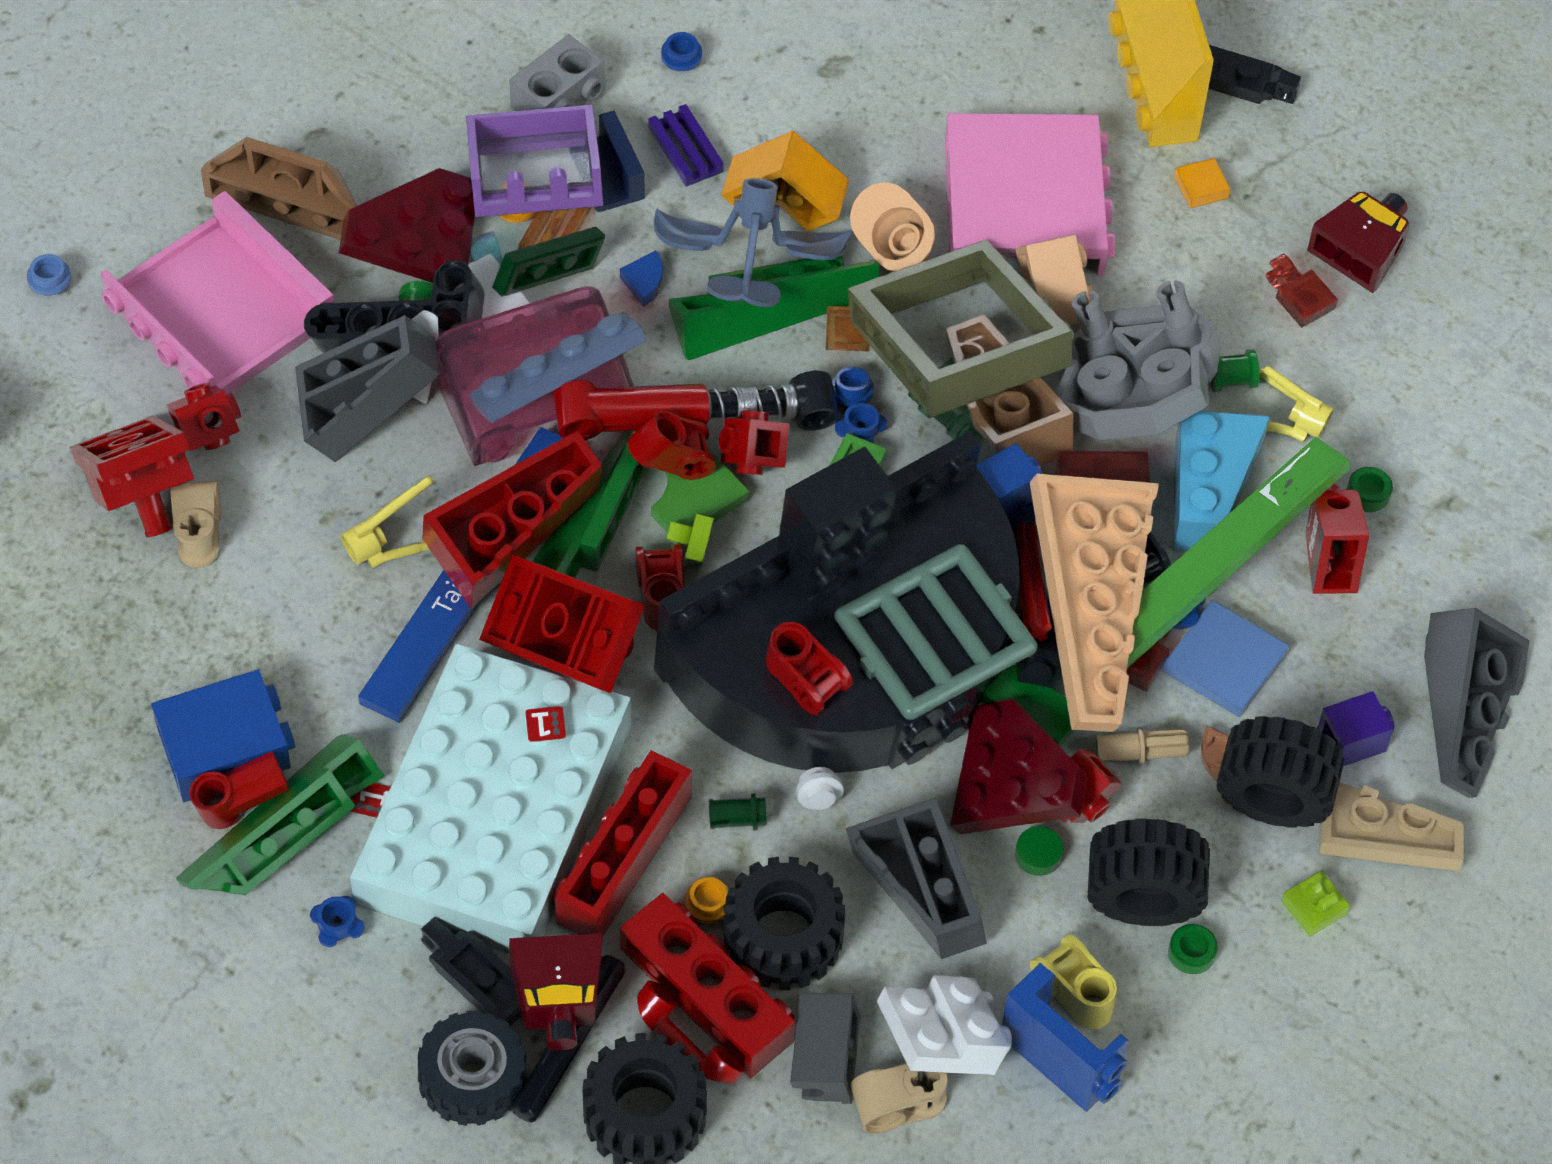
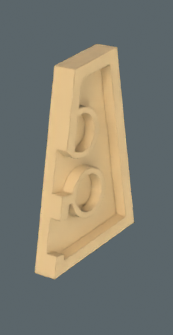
[1319,782,1464,871]

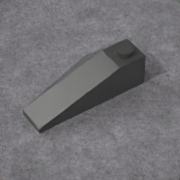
[1424,608,1530,798]

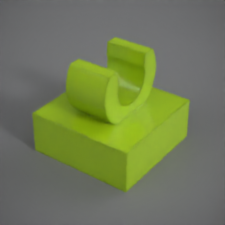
[666,514,714,563]
[1281,870,1350,937]

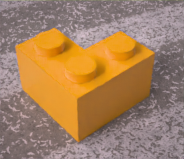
[721,130,849,232]

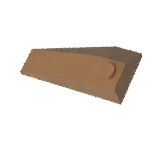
[946,314,1073,466]

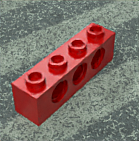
[620,892,795,1078]

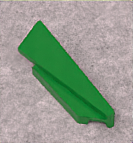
[669,256,879,360]
[532,431,646,578]
[176,735,385,895]

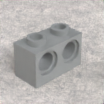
[509,34,605,111]

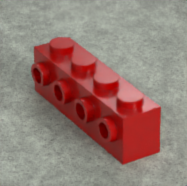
[552,750,692,937]

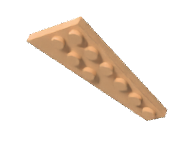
[1029,474,1159,732]

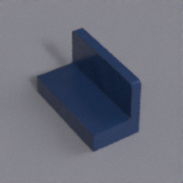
[569,110,645,212]

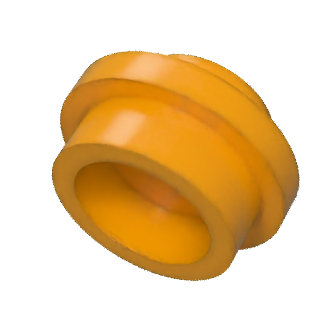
[685,877,729,924]

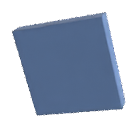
[1162,600,1289,717]

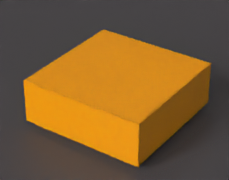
[1174,158,1231,209]

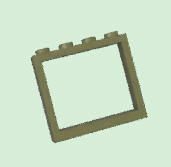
[848,239,1075,417]

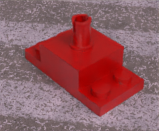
[70,415,194,538]
[479,554,645,693]

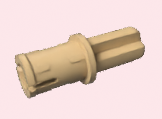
[1096,727,1190,765]

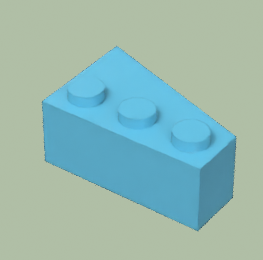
[1173,411,1270,551]

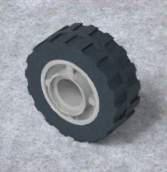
[418,1011,526,1126]

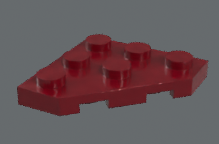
[339,168,475,283]
[950,699,1088,834]

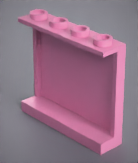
[945,113,1115,275]
[101,191,334,395]

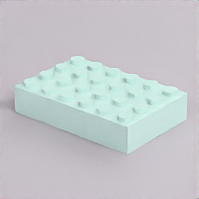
[350,644,631,954]

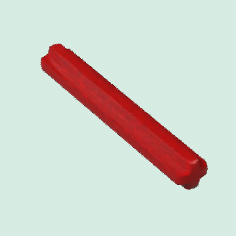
[1013,521,1052,642]

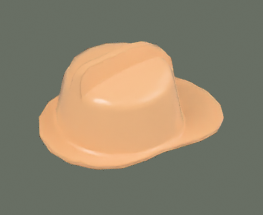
[850,182,935,272]

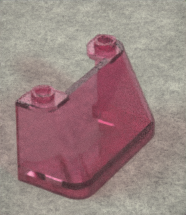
[435,286,634,466]

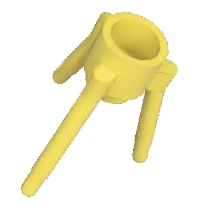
[1220,366,1334,442]
[340,477,433,569]

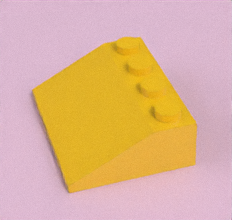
[1108,0,1214,147]

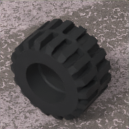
[1216,716,1345,828]
[1087,818,1210,926]
[724,856,846,990]
[582,1033,707,1164]

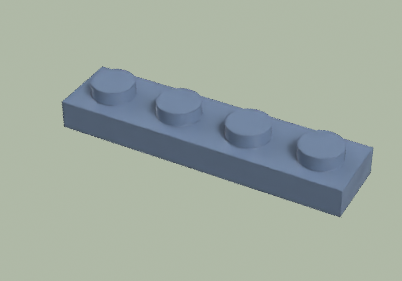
[469,312,646,423]

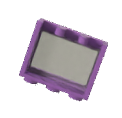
[466,104,603,217]

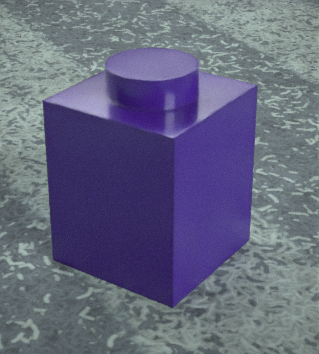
[1317,691,1395,766]

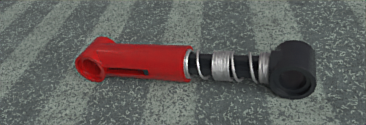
[553,370,840,441]

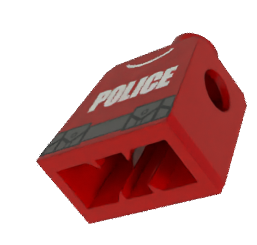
[1306,483,1369,594]

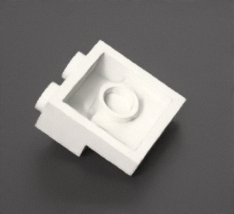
[877,975,1012,1075]

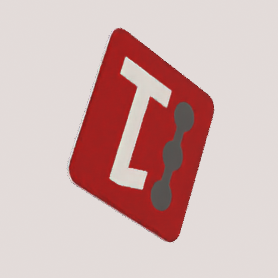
[525,706,566,742]
[350,783,391,818]

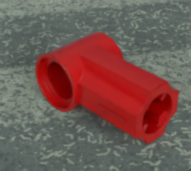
[189,751,290,829]

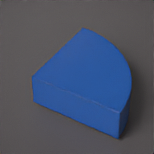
[620,250,663,307]

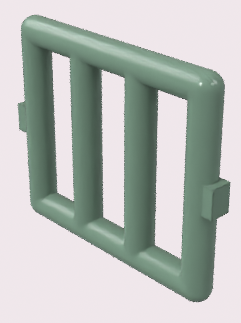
[835,544,1037,720]

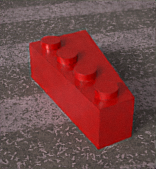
[422,431,602,609]

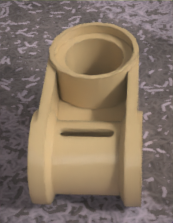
[171,481,221,568]
[850,1064,948,1134]

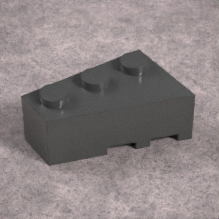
[295,315,440,462]
[846,798,987,959]

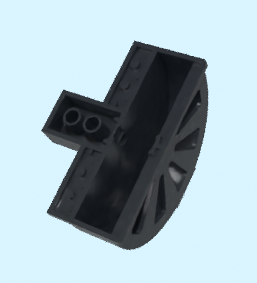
[654,431,1020,773]

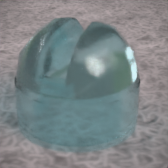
[471,231,503,265]

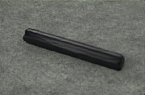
[512,955,625,1123]

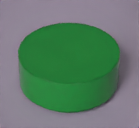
[1346,467,1393,512]
[1015,826,1064,876]
[1168,924,1218,974]

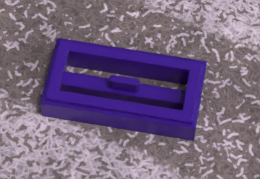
[648,104,724,187]

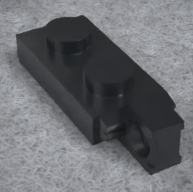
[1208,45,1301,104]
[421,917,522,1026]

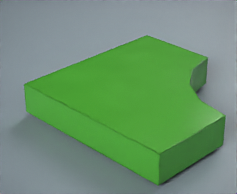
[651,448,749,544]

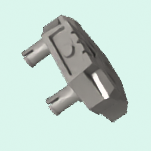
[1055,280,1221,440]

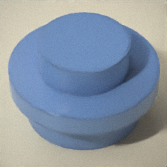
[27,254,71,296]

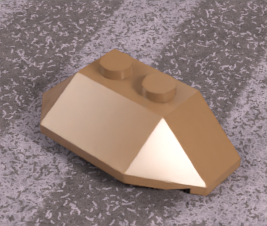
[201,137,357,240]

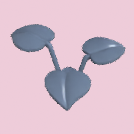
[654,178,851,307]

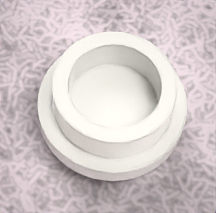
[796,767,843,810]

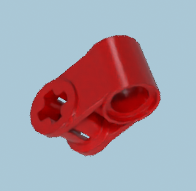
[628,410,716,480]
[635,543,684,631]
[765,622,853,715]

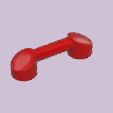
[637,980,745,1084]

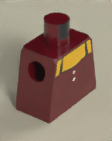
[1307,192,1410,293]
[509,933,603,1051]

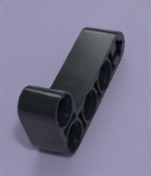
[304,260,485,355]

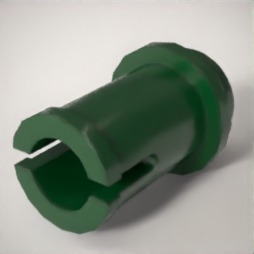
[709,793,767,831]

